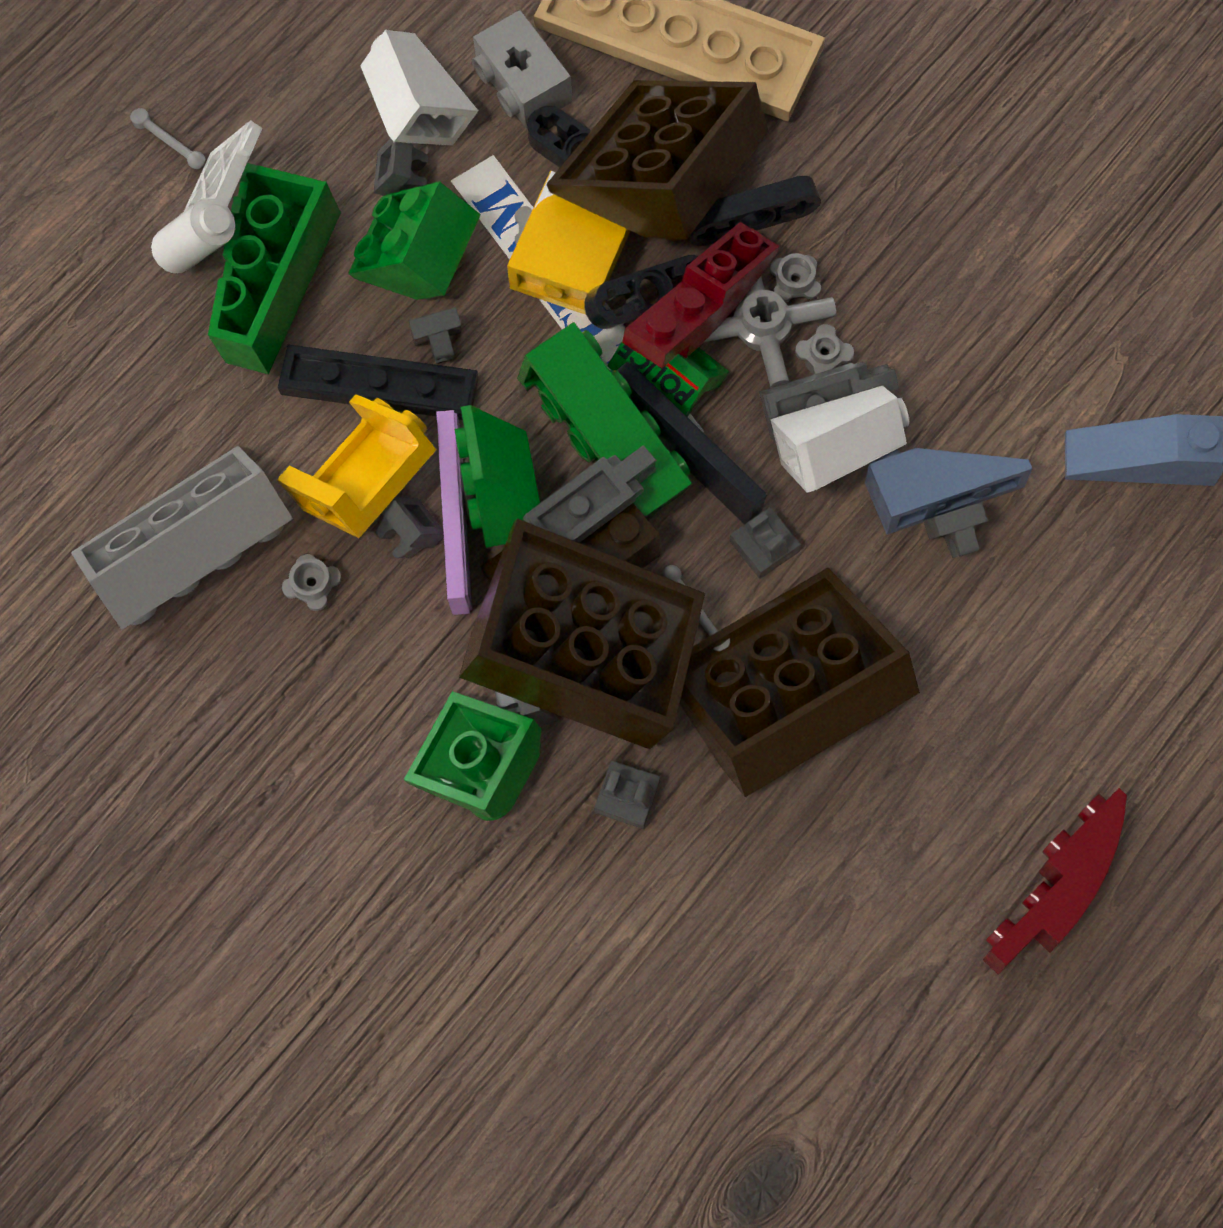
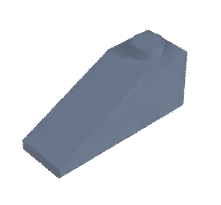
[1065,414,1223,486]
[865,448,1032,535]

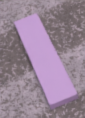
[437,410,472,615]

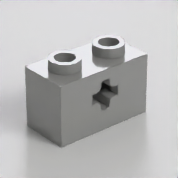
[472,10,573,129]

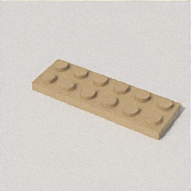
[534,0,825,122]

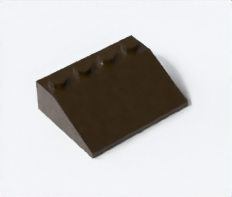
[547,80,769,241]
[459,518,705,749]
[680,567,920,797]

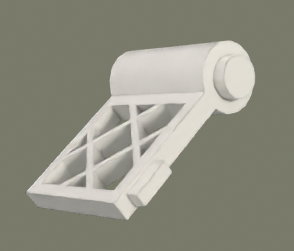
[151,120,262,273]

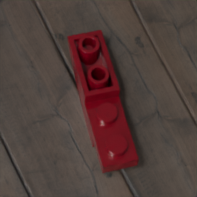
[622,222,779,368]
[983,788,1127,975]

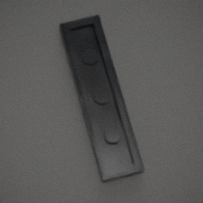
[278,344,479,420]
[617,361,767,525]

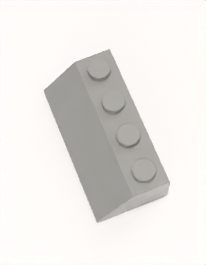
[71,446,293,630]

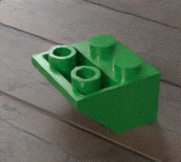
[348,181,481,300]
[454,405,540,548]

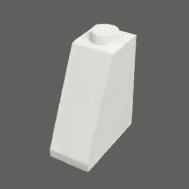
[360,30,479,146]
[771,386,909,493]

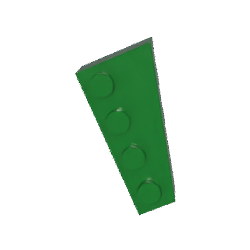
[208,163,341,375]
[517,322,692,519]

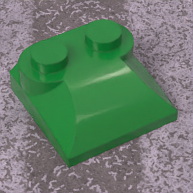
[404,691,542,821]

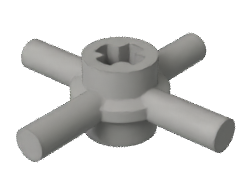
[703,277,836,388]

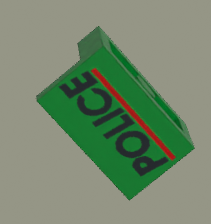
[607,319,729,417]

